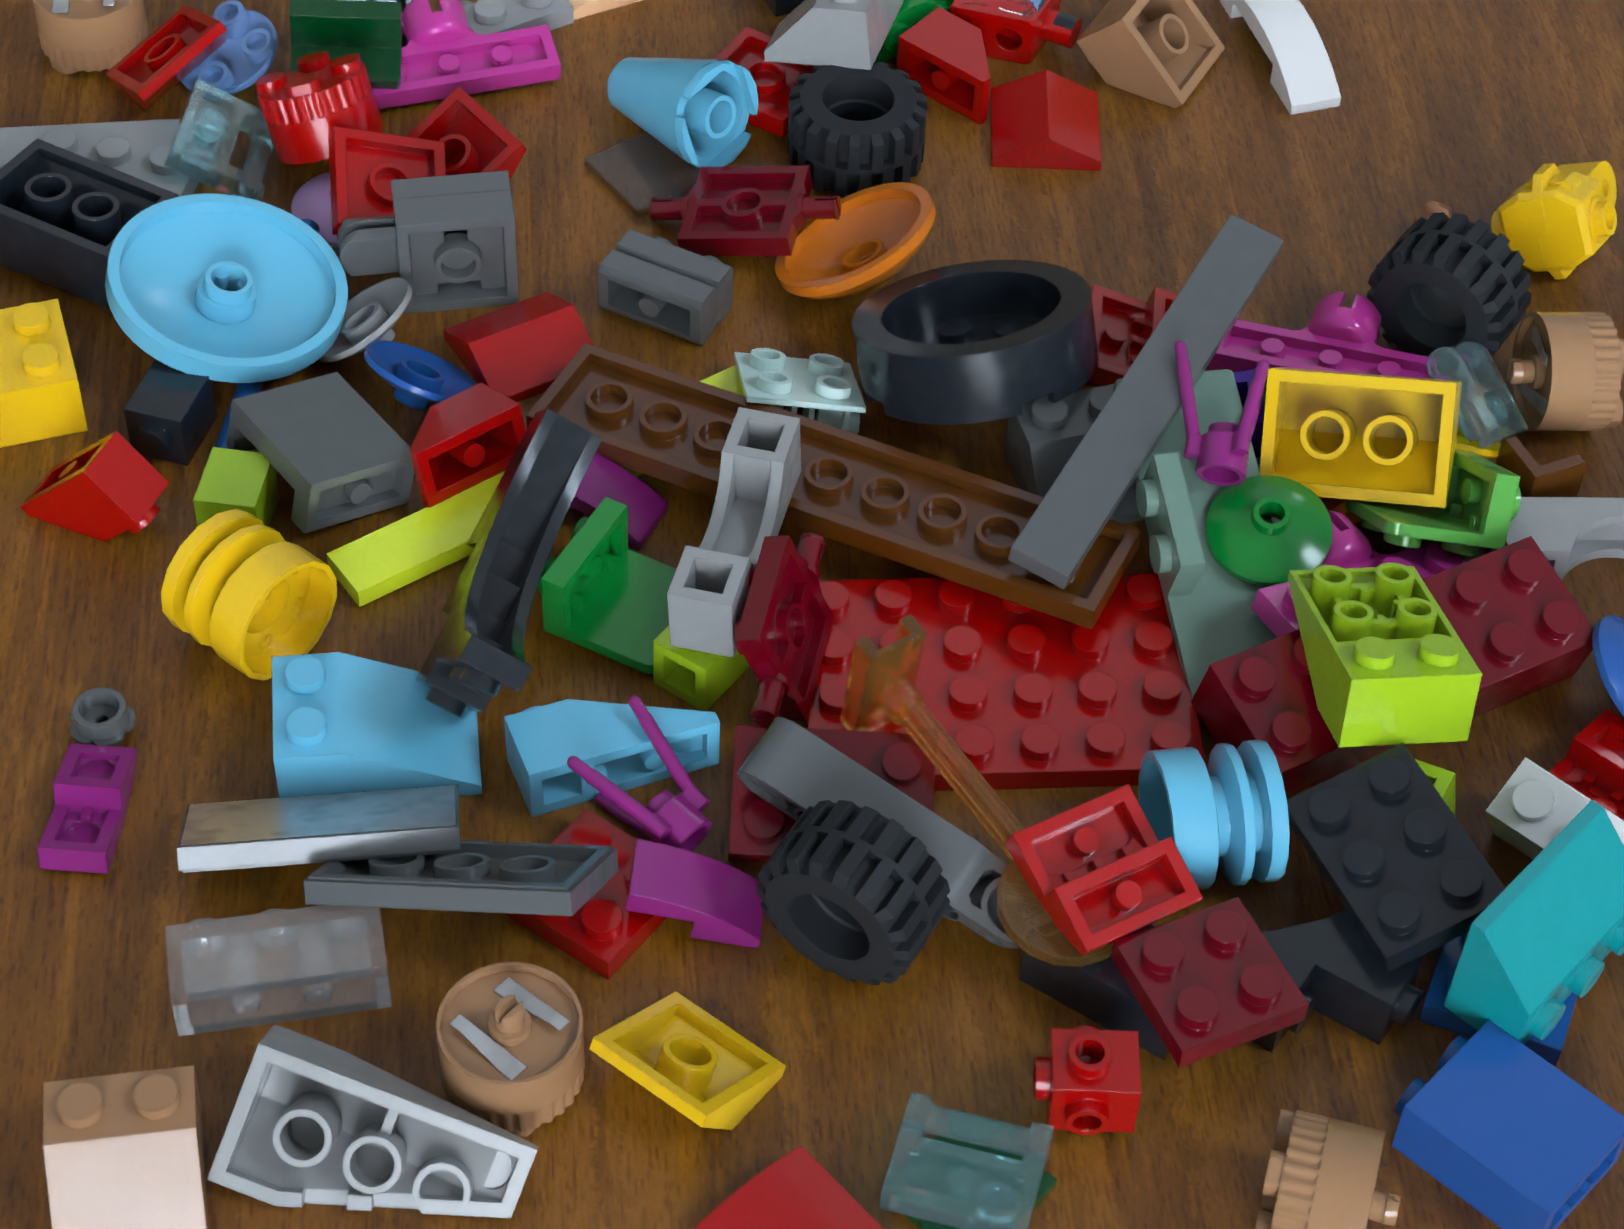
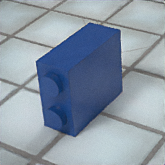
[1391,1020,1624,1229]

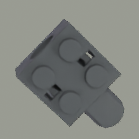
[337,171,519,314]

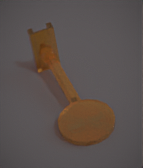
[840,615,1128,967]

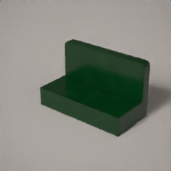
[289,0,402,89]

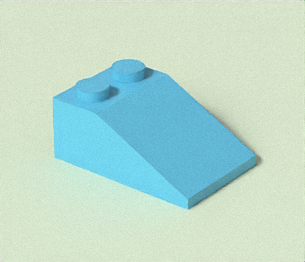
[272,652,482,798]

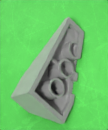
[764,0,904,70]
[207,1024,539,1218]

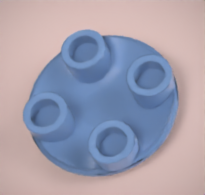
[181,0,278,97]

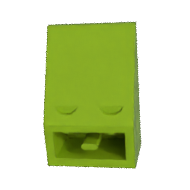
[1288,563,1482,748]

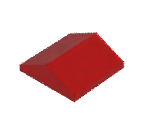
[104,5,227,112]
[990,69,1102,171]
[406,86,527,181]
[443,292,594,402]

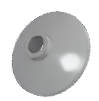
[318,277,412,362]

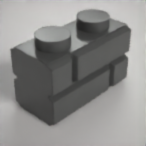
[597,229,733,346]

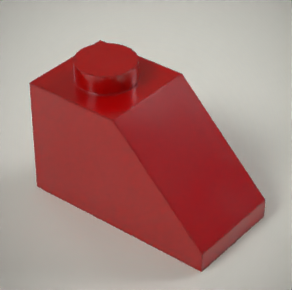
[897,7,991,125]
[409,382,526,508]
[20,430,170,542]

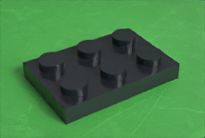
[1287,743,1505,972]

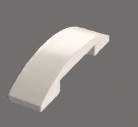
[1219,0,1341,115]

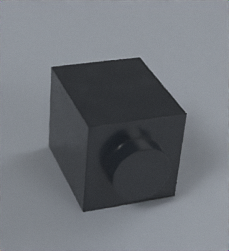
[124,361,217,466]

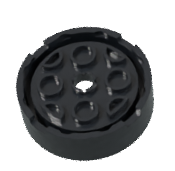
[852,260,1099,425]

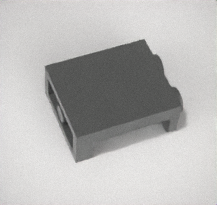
[226,372,414,534]

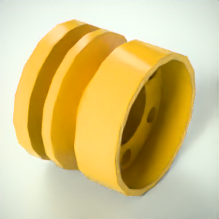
[161,509,337,681]

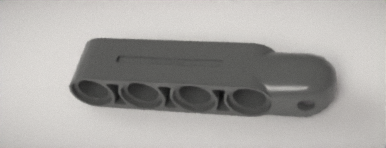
[737,717,1046,949]

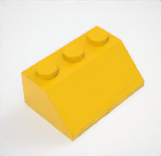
[1259,367,1462,508]

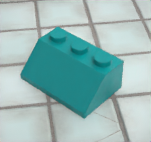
[1444,800,1624,1045]

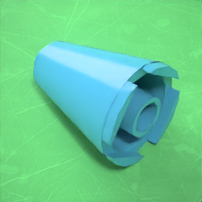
[607,57,759,168]

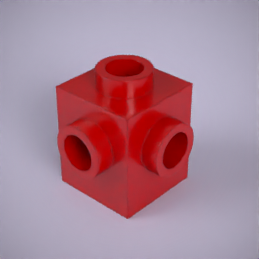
[1033,1025,1142,1135]

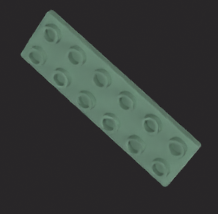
[1113,369,1277,716]

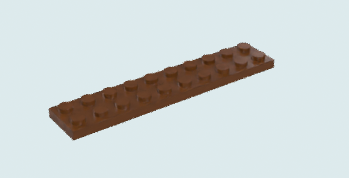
[526,343,1141,629]

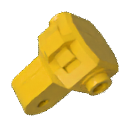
[1491,161,1617,280]

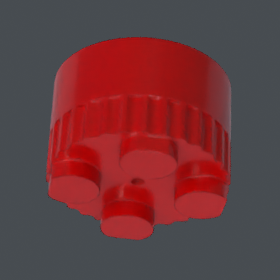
[255,51,384,165]

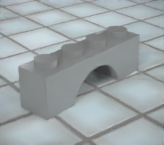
[667,407,801,658]
[1486,496,1624,581]

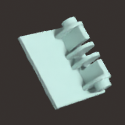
[734,348,866,434]

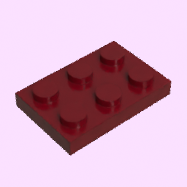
[728,725,937,863]

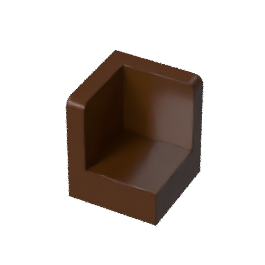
[1495,436,1587,497]

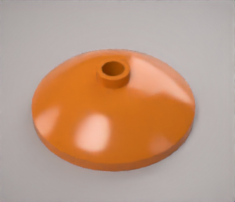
[775,182,936,299]

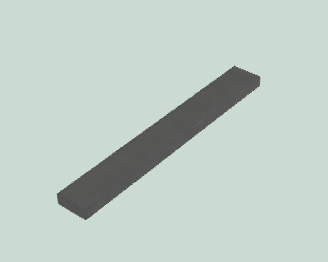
[1008,214,1284,589]

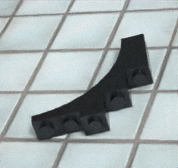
[415,408,602,717]
[1019,909,1424,1060]

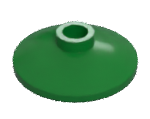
[1205,475,1333,587]

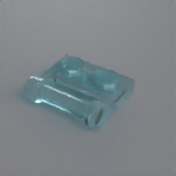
[164,79,274,202]
[1427,341,1529,449]
[880,1092,1055,1229]

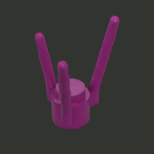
[1174,340,1269,486]
[567,695,712,852]

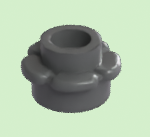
[70,687,136,746]

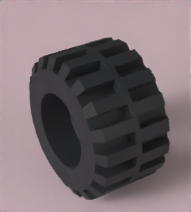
[787,61,928,198]
[1367,212,1532,374]
[756,800,950,985]

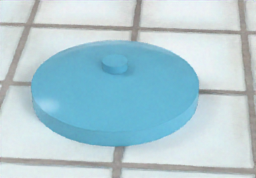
[105,193,348,383]

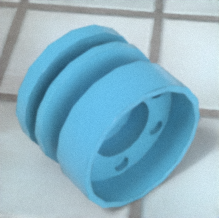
[1138,740,1290,890]

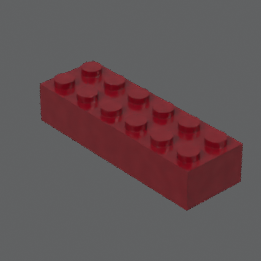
[1191,536,1593,797]

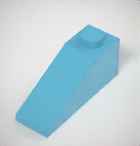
[504,699,720,817]

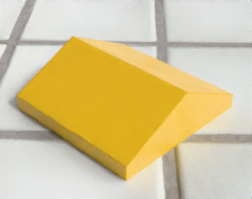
[589,991,786,1130]

